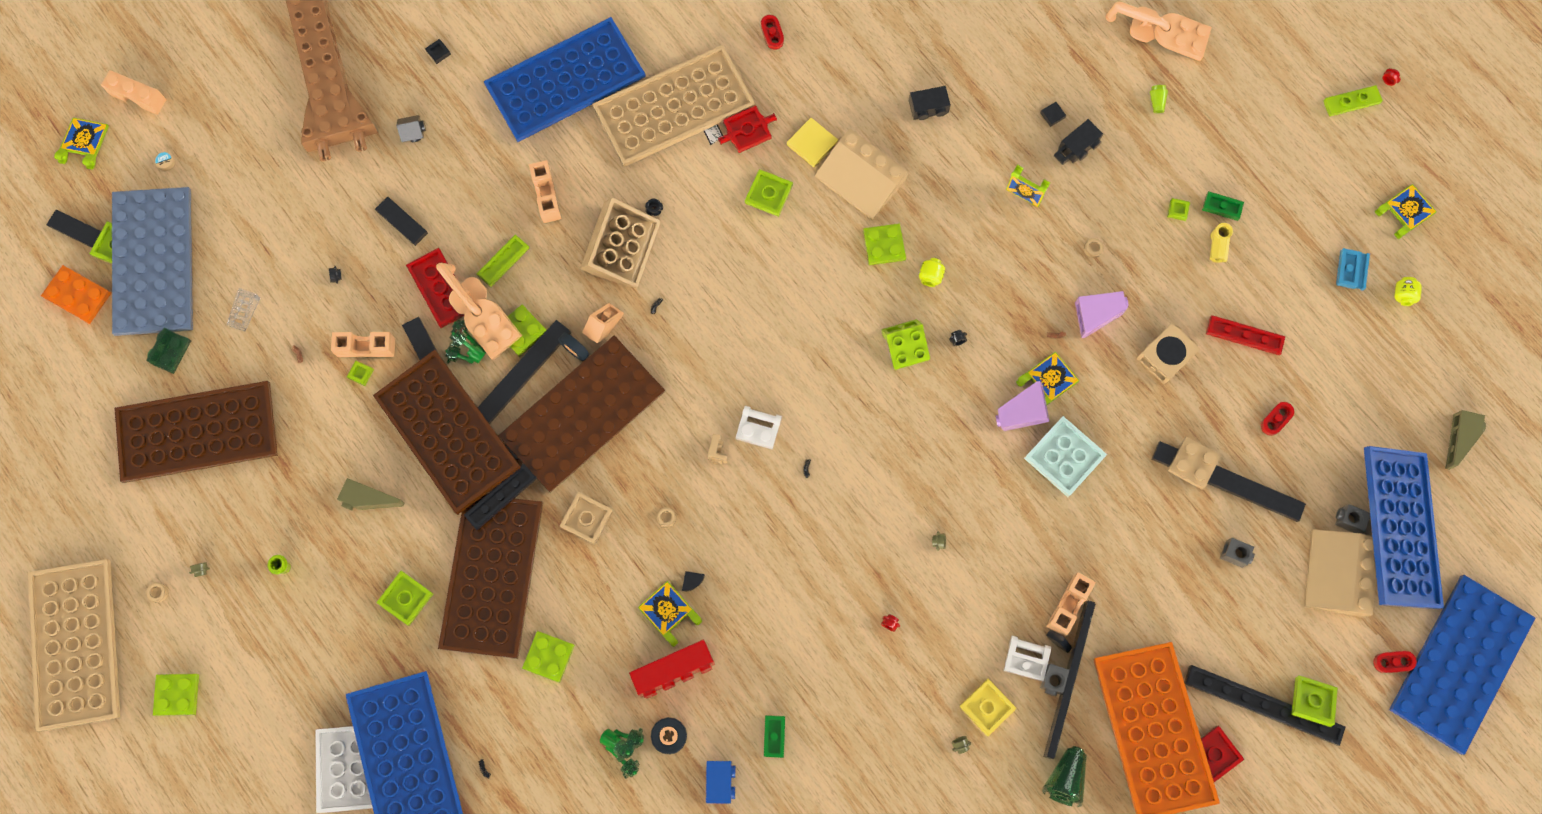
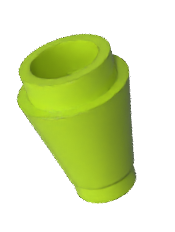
[1150,85,1168,113]
[267,555,291,574]

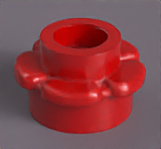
[1382,68,1401,86]
[881,614,900,632]

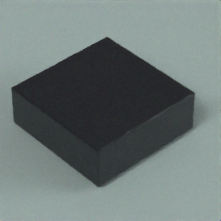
[425,39,451,64]
[1040,102,1066,127]

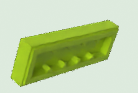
[1323,85,1383,117]
[476,234,529,287]

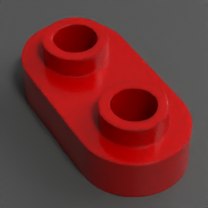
[761,15,784,50]
[1261,402,1295,436]
[1373,651,1417,673]

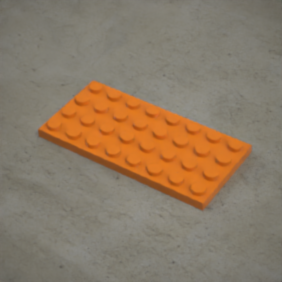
[1093,642,1220,814]

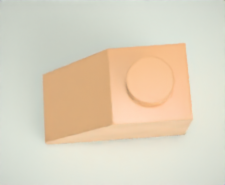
[582,303,624,343]

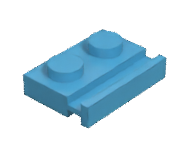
[1336,248,1370,291]

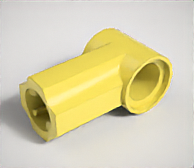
[1209,223,1233,263]

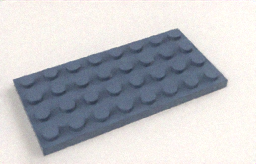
[112,187,193,336]

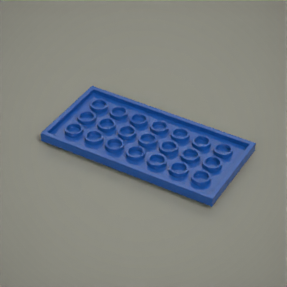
[483,17,646,142]
[1364,446,1444,609]
[1389,575,1536,755]
[345,671,463,814]

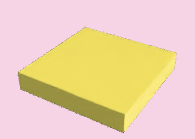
[787,118,838,167]
[959,679,1017,737]

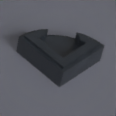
[682,571,705,592]
[1046,630,1072,653]

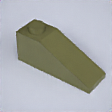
[1445,410,1486,470]
[337,478,405,511]

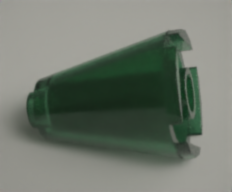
[1042,746,1087,807]

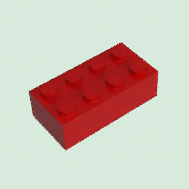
[629,639,715,699]

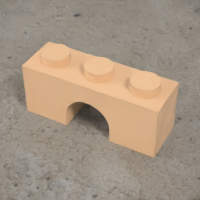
[101,70,166,115]
[529,160,562,223]
[331,332,395,357]
[1046,573,1096,637]

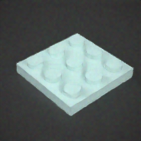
[1024,416,1107,497]

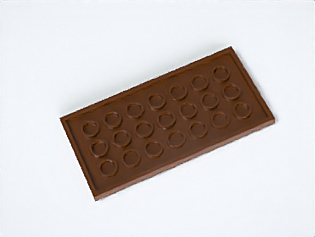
[498,335,665,493]
[373,350,521,515]
[114,381,278,483]
[438,495,543,659]

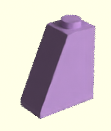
[1075,291,1128,338]
[996,381,1050,431]

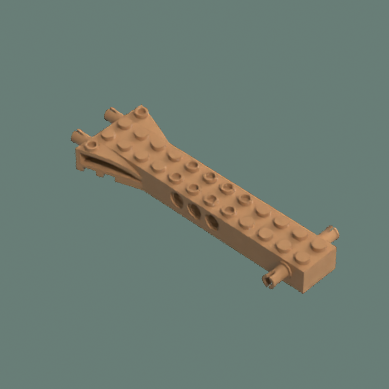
[286,0,378,161]

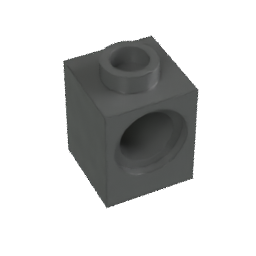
[1335,504,1370,533]
[1220,538,1255,568]
[1040,664,1069,696]

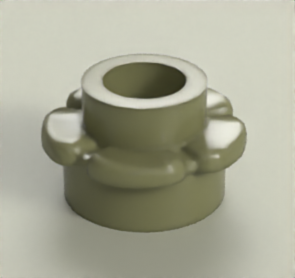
[932,531,946,551]
[189,562,210,577]
[952,736,971,754]

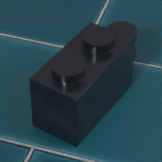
[1054,119,1103,165]

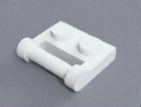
[735,406,782,449]
[1004,636,1051,681]

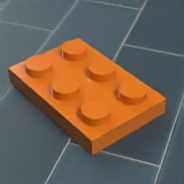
[41,265,112,324]

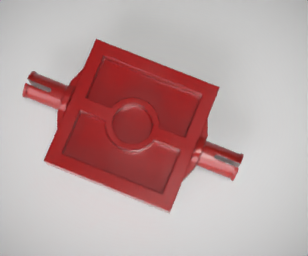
[718,106,777,153]

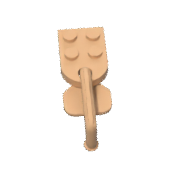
[1106,2,1212,61]
[436,263,522,360]

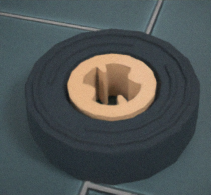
[558,332,589,361]
[651,717,687,755]

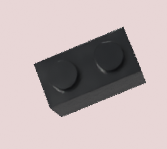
[908,86,951,120]

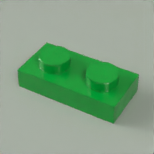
[1202,191,1244,221]
[764,715,785,758]

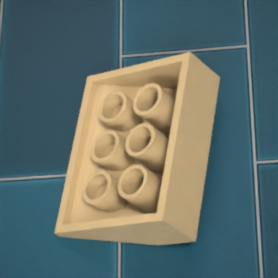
[815,129,908,220]
[580,198,661,288]
[1304,529,1376,618]

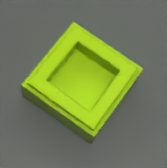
[1167,198,1190,221]
[347,360,374,386]

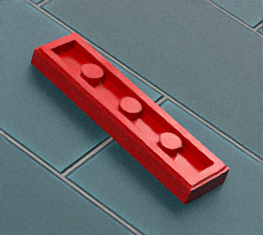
[1206,315,1286,356]

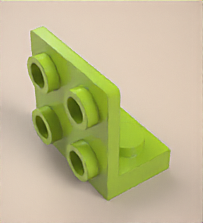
[881,319,930,370]

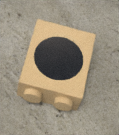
[1137,323,1200,385]

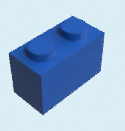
[706,761,736,804]

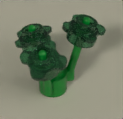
[445,320,486,364]
[600,728,644,779]

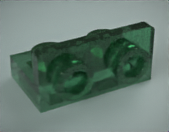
[146,327,191,374]

